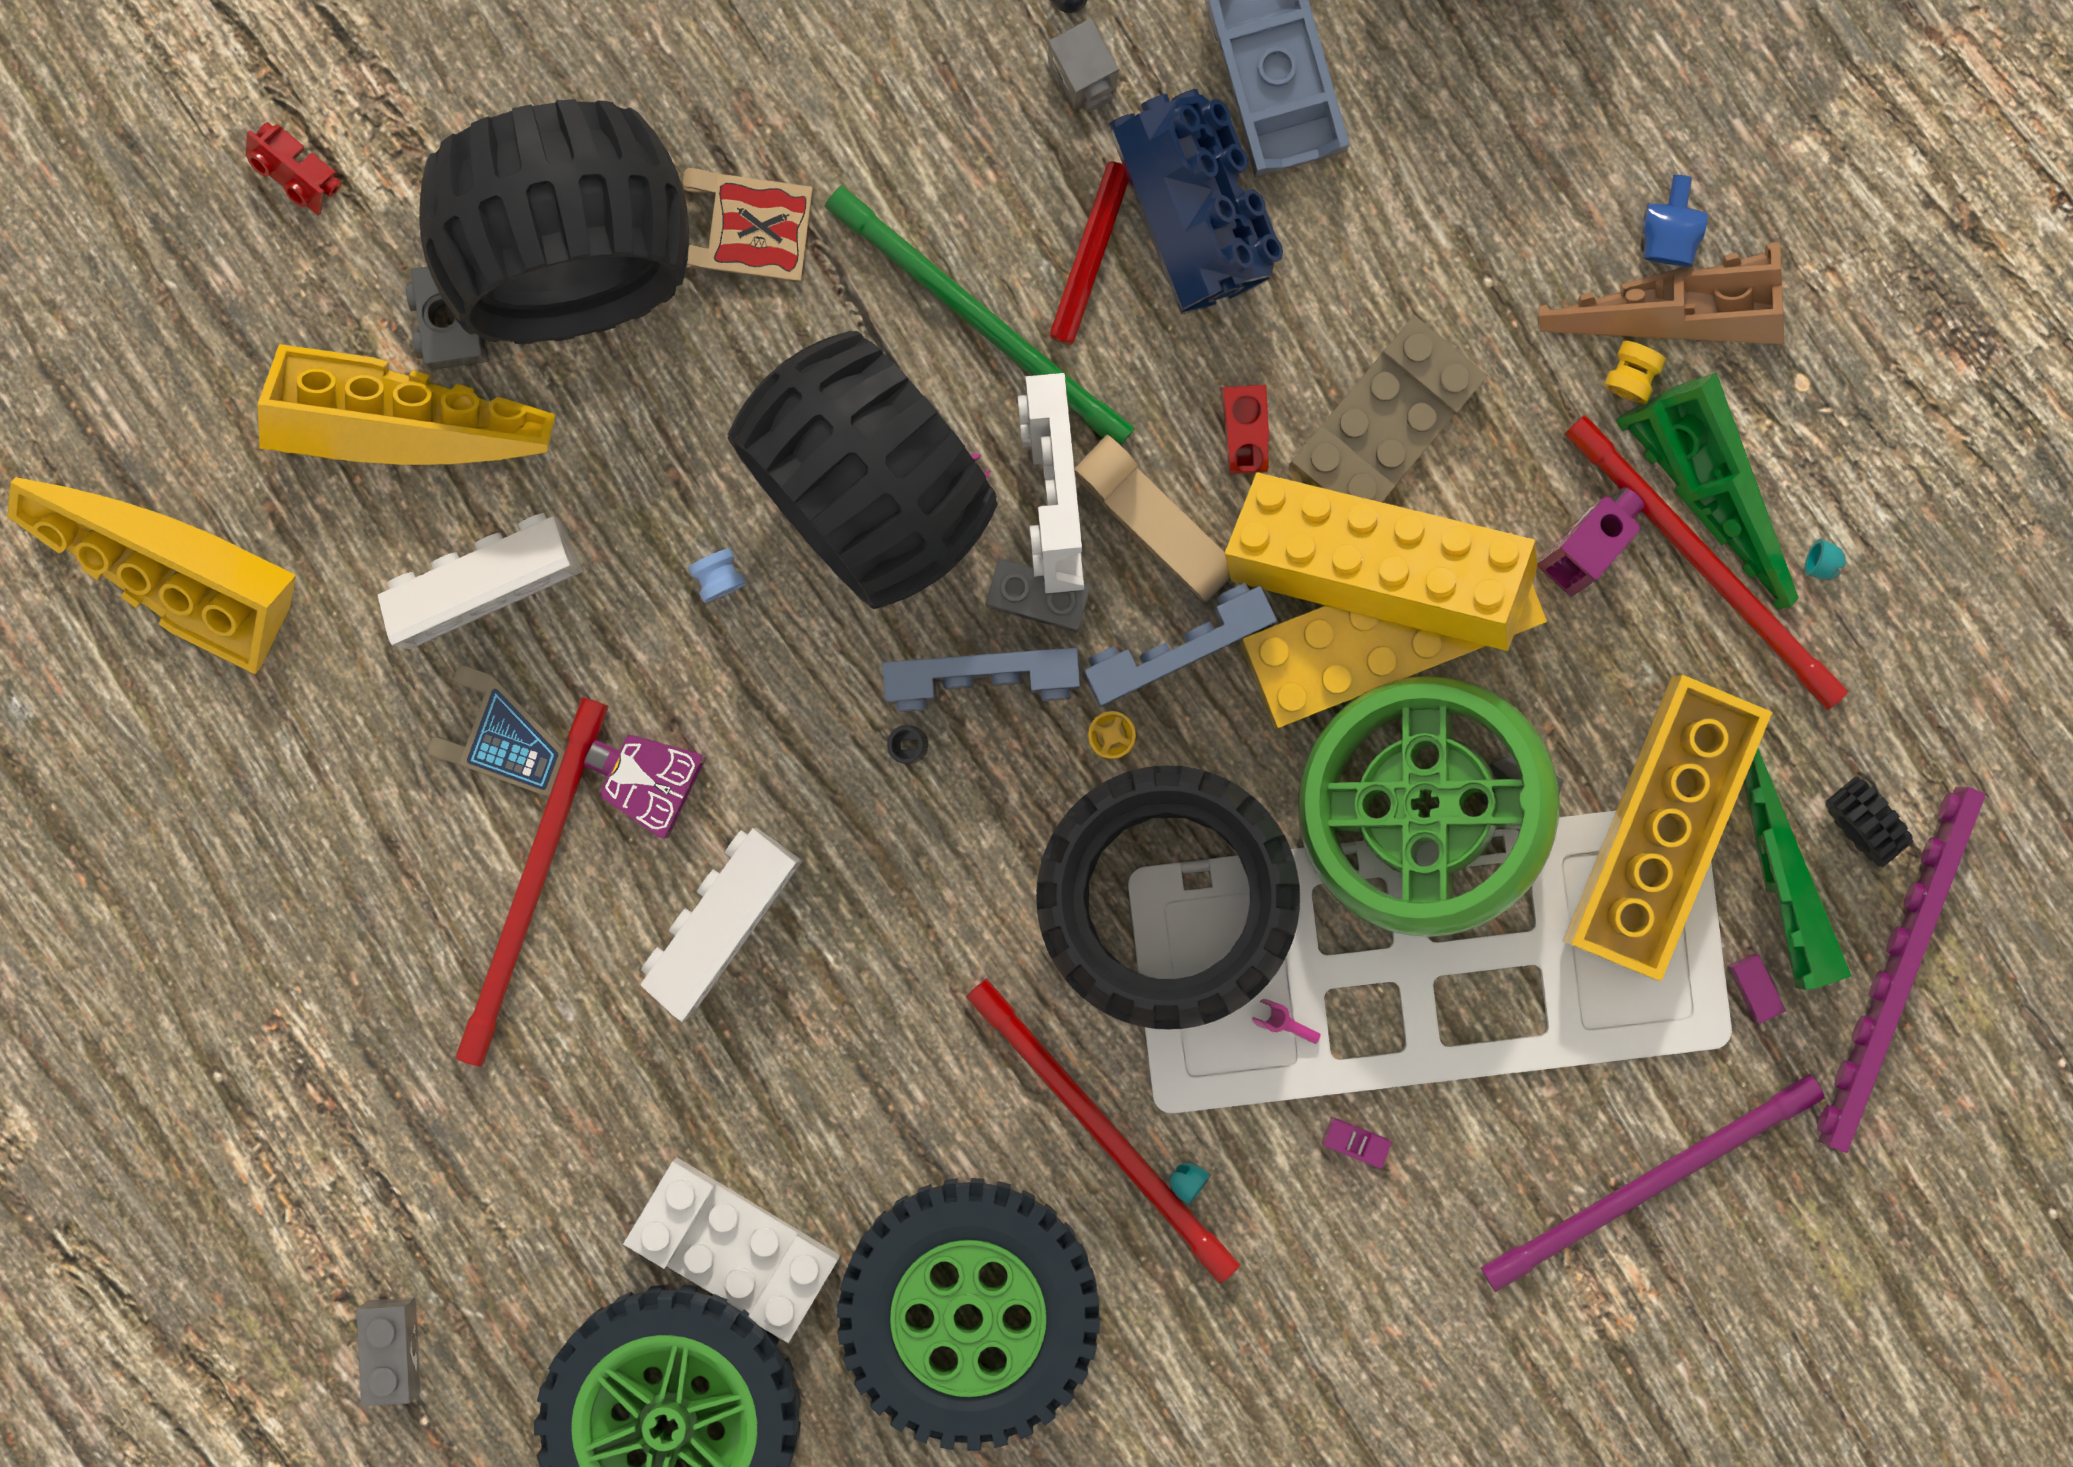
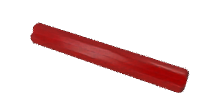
[1050,161,1129,345]

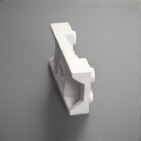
[1018,373,1084,593]
[623,1157,840,1343]

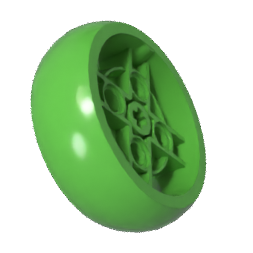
[1298,676,1560,937]

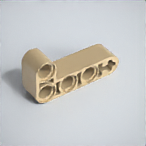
[1074,435,1230,603]

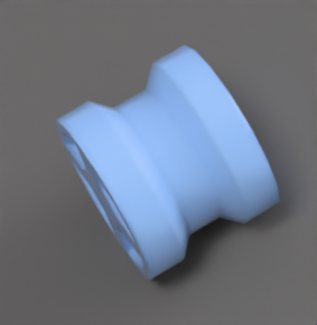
[688,548,747,603]

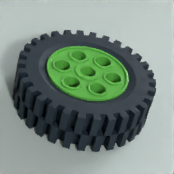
[837,1178,1100,1451]

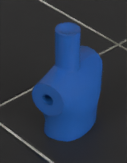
[1642,175,1708,267]

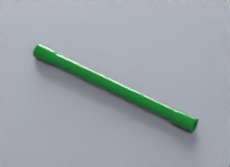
[824,185,1135,446]

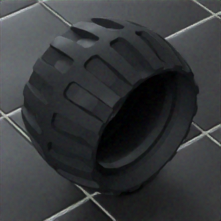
[419,99,689,344]
[727,331,998,609]
[1036,765,1300,1030]

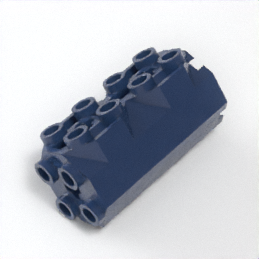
[1109,89,1283,315]

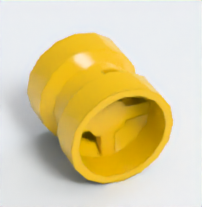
[1603,341,1667,404]
[1087,711,1136,759]

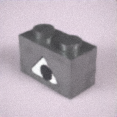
[1048,18,1119,112]
[356,1298,420,1406]

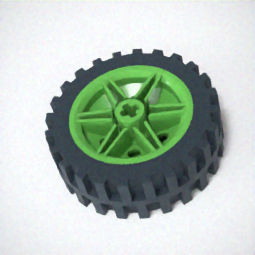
[534,1285,801,1467]

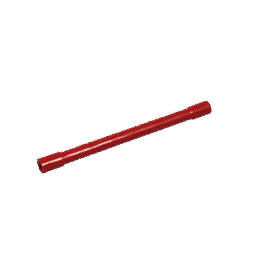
[1564,414,1848,710]
[455,697,609,1067]
[965,978,1240,1284]

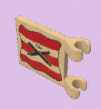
[683,168,813,282]

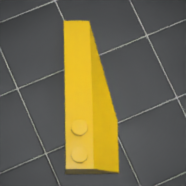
[257,344,556,465]
[7,477,296,674]

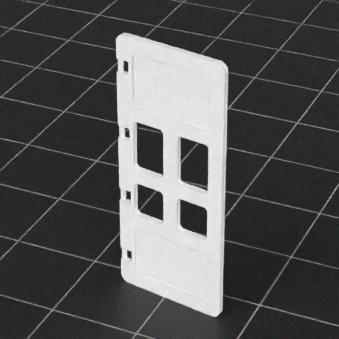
[1128,810,1732,1113]

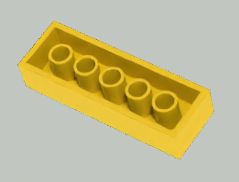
[1224,472,1537,651]
[1239,532,1547,729]
[1562,675,1772,982]

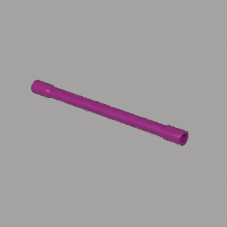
[1480,1074,1825,1292]

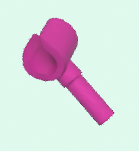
[1252,999,1321,1044]

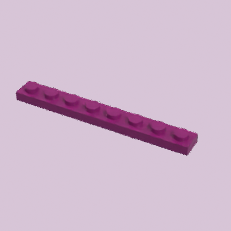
[1817,787,1986,1153]

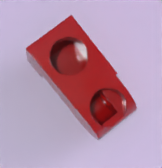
[1220,385,1269,475]

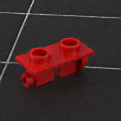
[245,122,342,216]

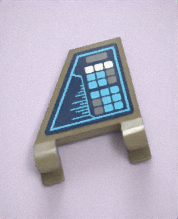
[428,665,565,797]

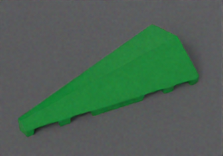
[1616,372,1799,610]
[1744,749,1852,990]

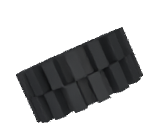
[1825,776,1913,867]

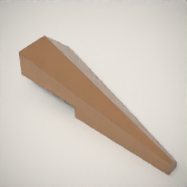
[1539,242,1785,344]

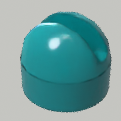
[1804,539,1846,581]
[1170,1162,1211,1205]

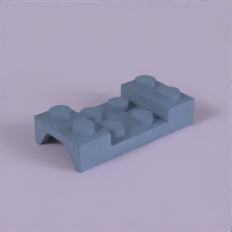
[1204,0,1350,178]
[1083,583,1277,708]
[882,648,1080,712]

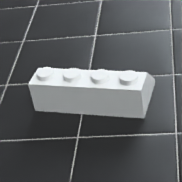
[378,513,583,649]
[641,828,803,1022]

